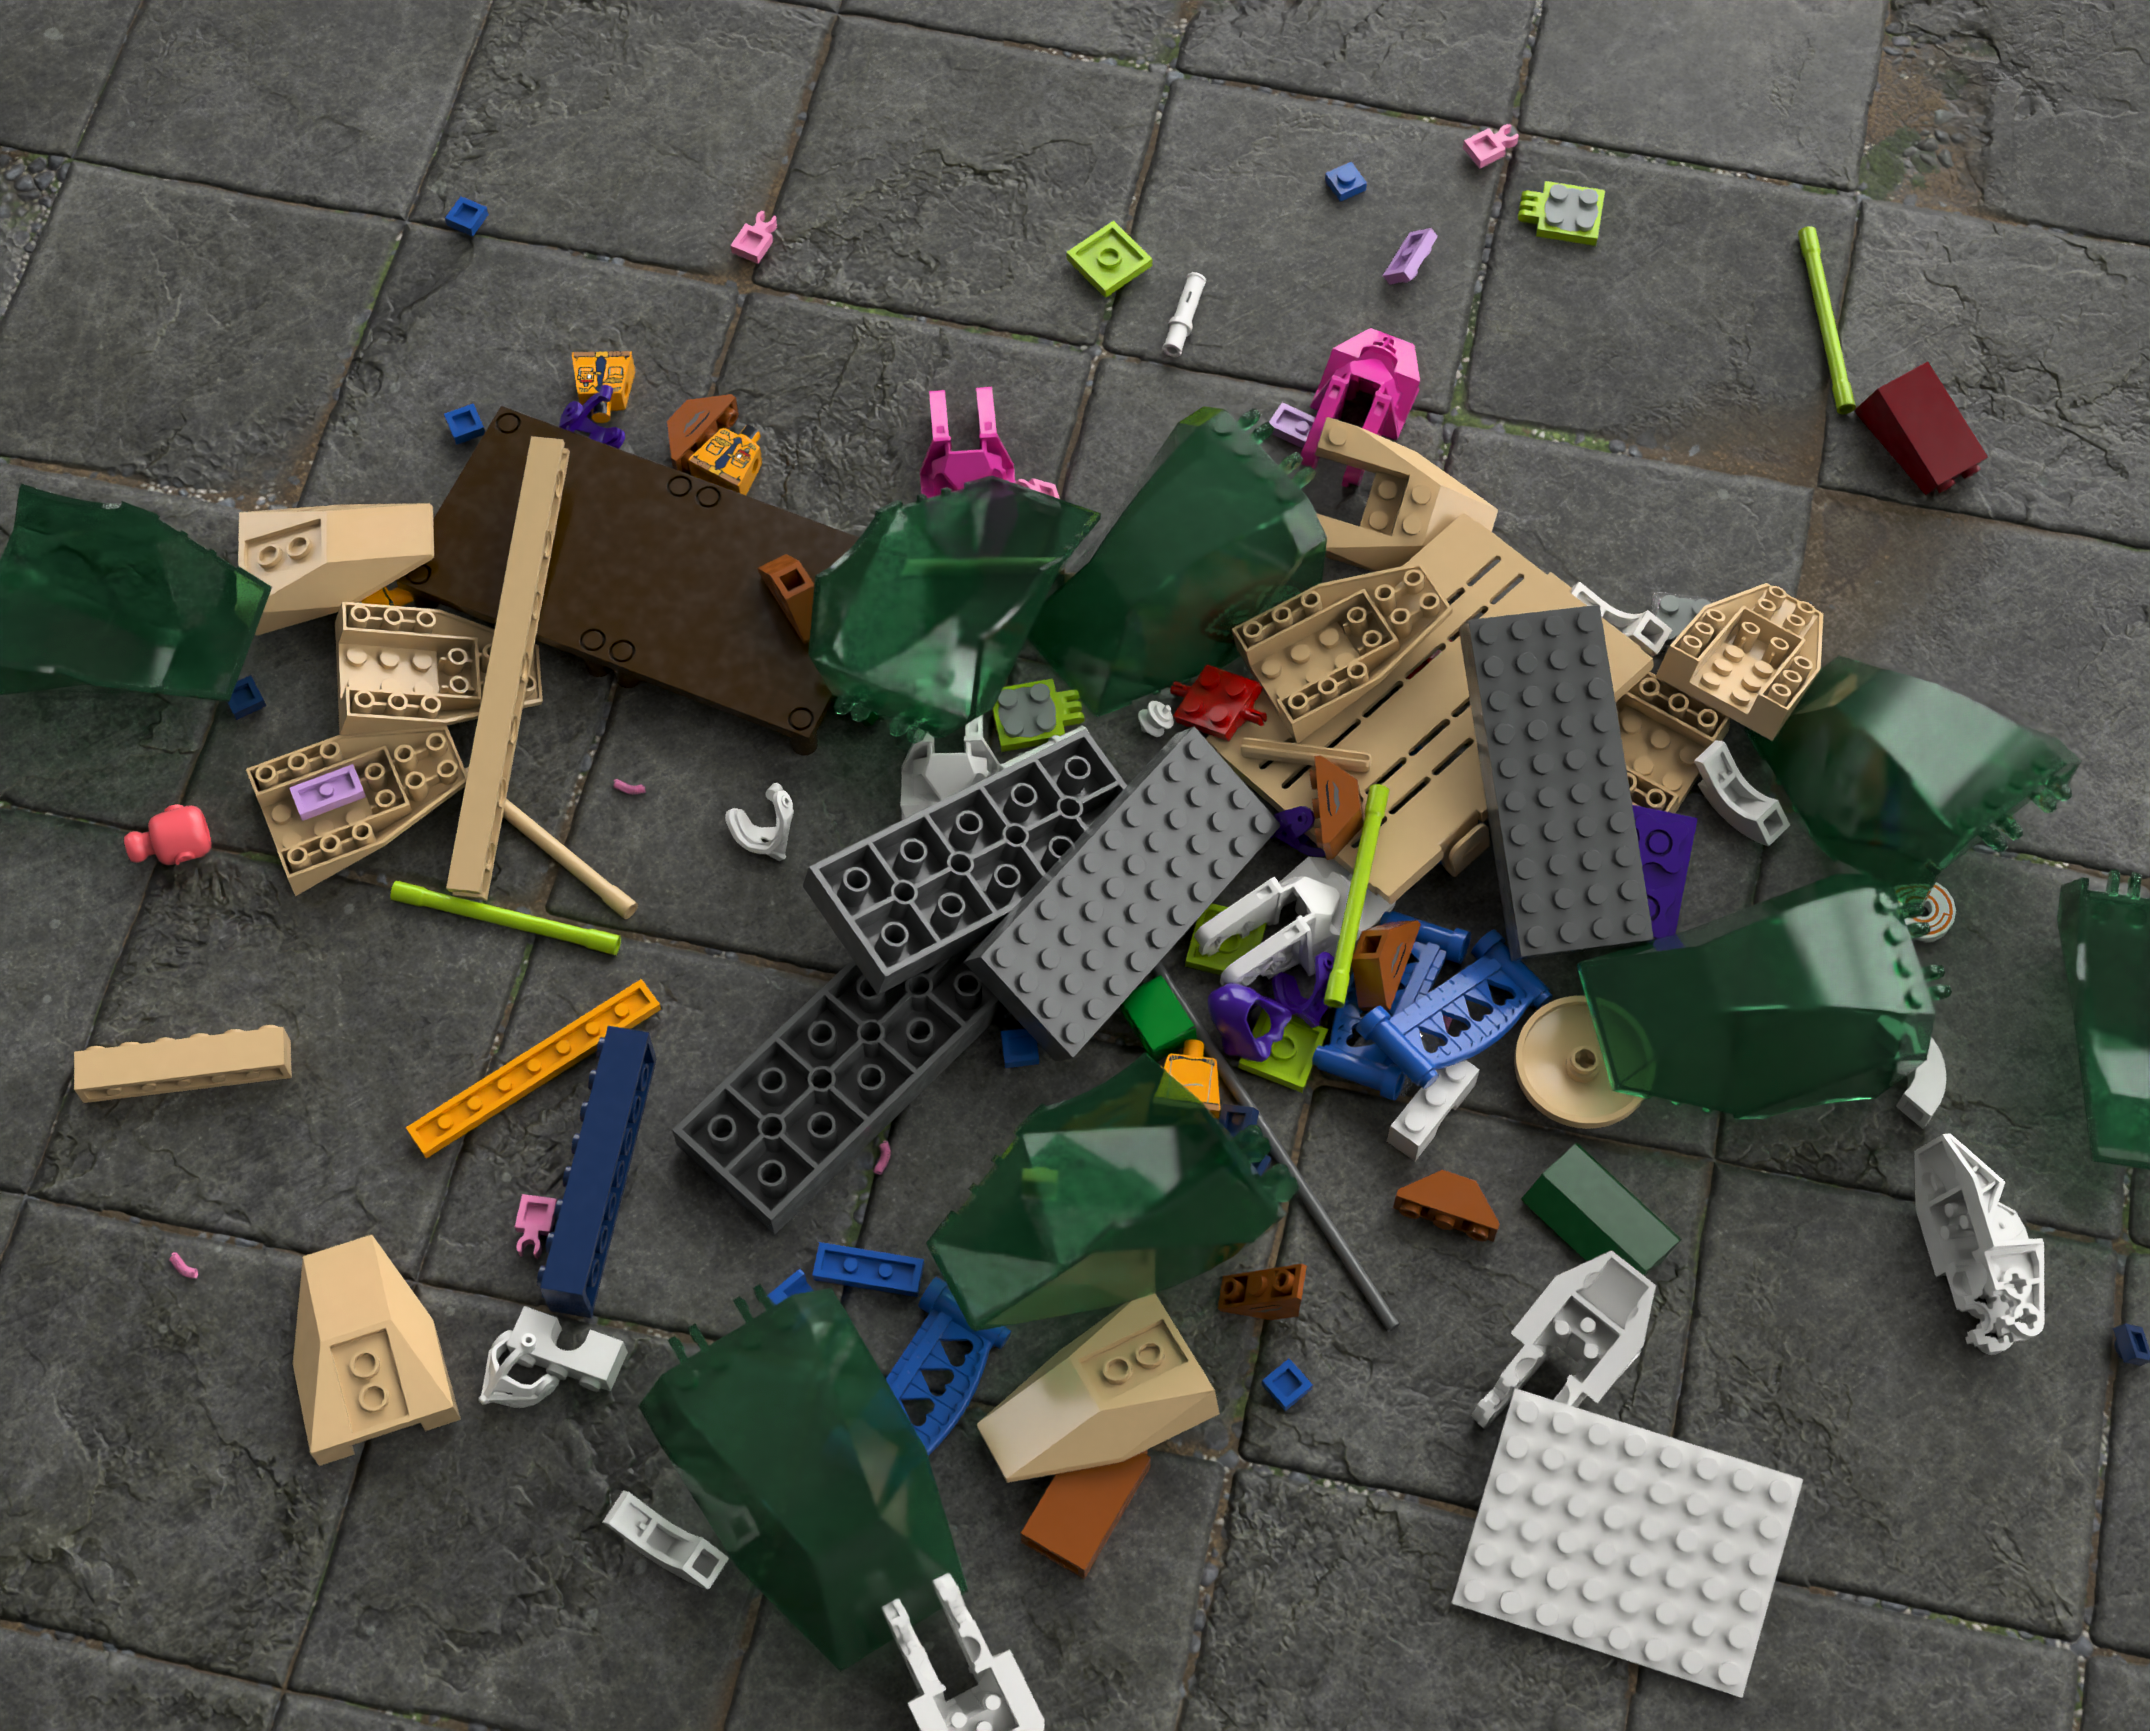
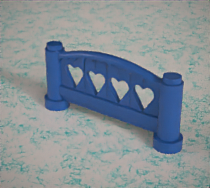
[1312,911,1471,1101]
[1356,929,1553,1089]
[819,1276,1012,1499]

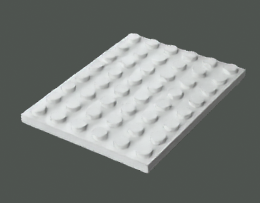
[1452,1388,1803,1698]

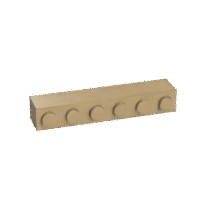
[74,1025,292,1103]

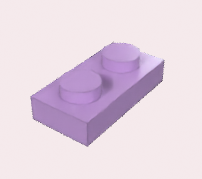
[1383,228,1438,285]
[1267,402,1315,448]
[289,764,366,821]

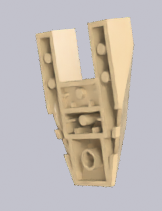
[1287,417,1498,572]

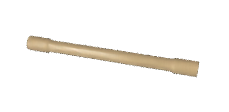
[464,767,638,919]

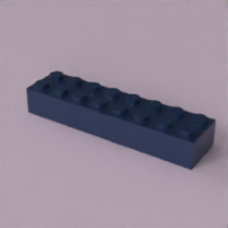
[537,1026,657,1318]

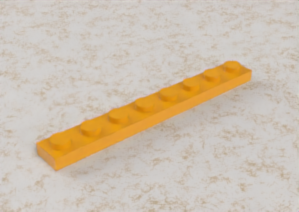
[406,979,661,1159]

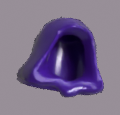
[1208,983,1292,1062]

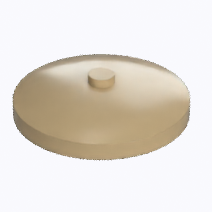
[1514,995,1655,1129]

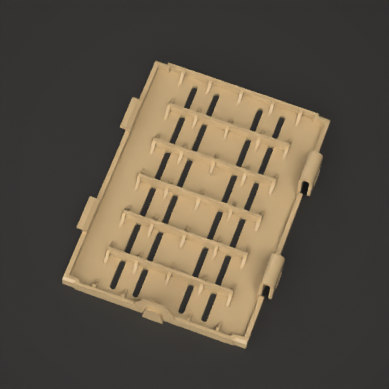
[1206,513,1653,904]

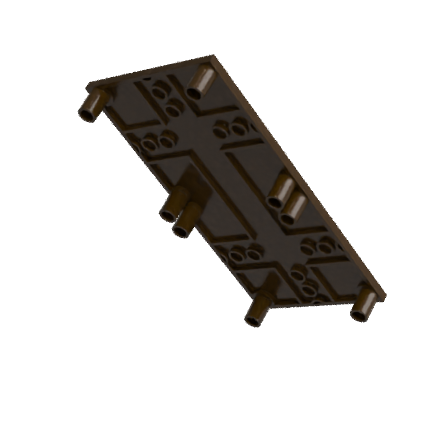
[396,406,906,756]

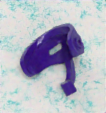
[558,385,625,449]
[1270,806,1326,857]
[1272,952,1334,1028]

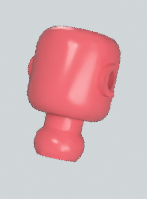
[124,804,211,865]

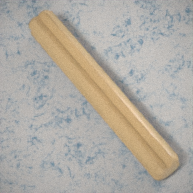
[1241,737,1371,772]

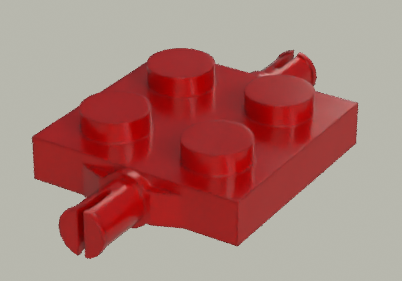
[1170,664,1267,742]

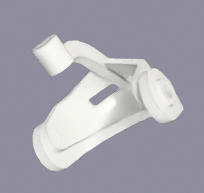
[725,783,794,861]
[478,1330,559,1408]

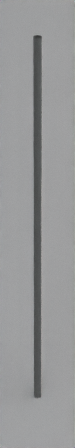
[1013,753,1400,1332]

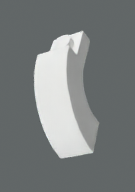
[1571,582,1673,657]
[1694,740,1790,846]
[1868,1012,1946,1129]
[603,1491,729,1590]

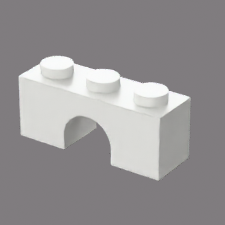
[1387,1060,1480,1161]
[507,1306,628,1392]

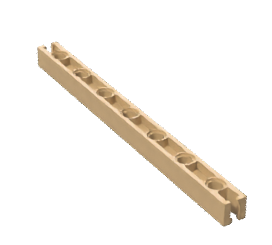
[446,436,570,901]

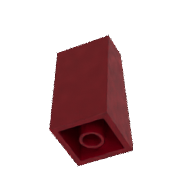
[1854,361,1988,495]

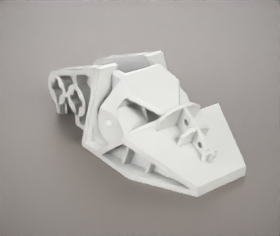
[900,681,1000,820]
[1195,857,1396,986]
[1914,1134,2044,1355]
[1471,1251,1656,1429]
[881,1573,1044,1731]

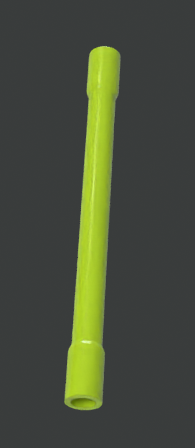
[1798,226,1856,414]
[1324,784,1390,1008]
[390,880,621,955]

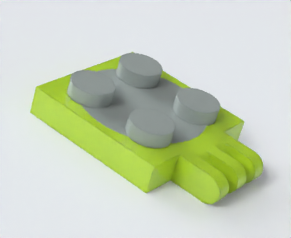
[1518,181,1605,246]
[989,679,1085,752]

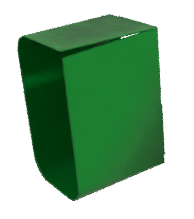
[1120,975,1197,1063]

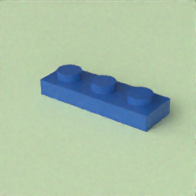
[812,1242,924,1297]

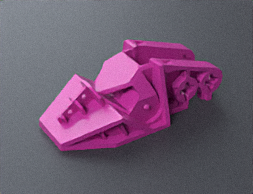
[1299,328,1420,487]
[920,387,1019,558]

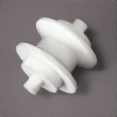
[1138,701,1174,737]

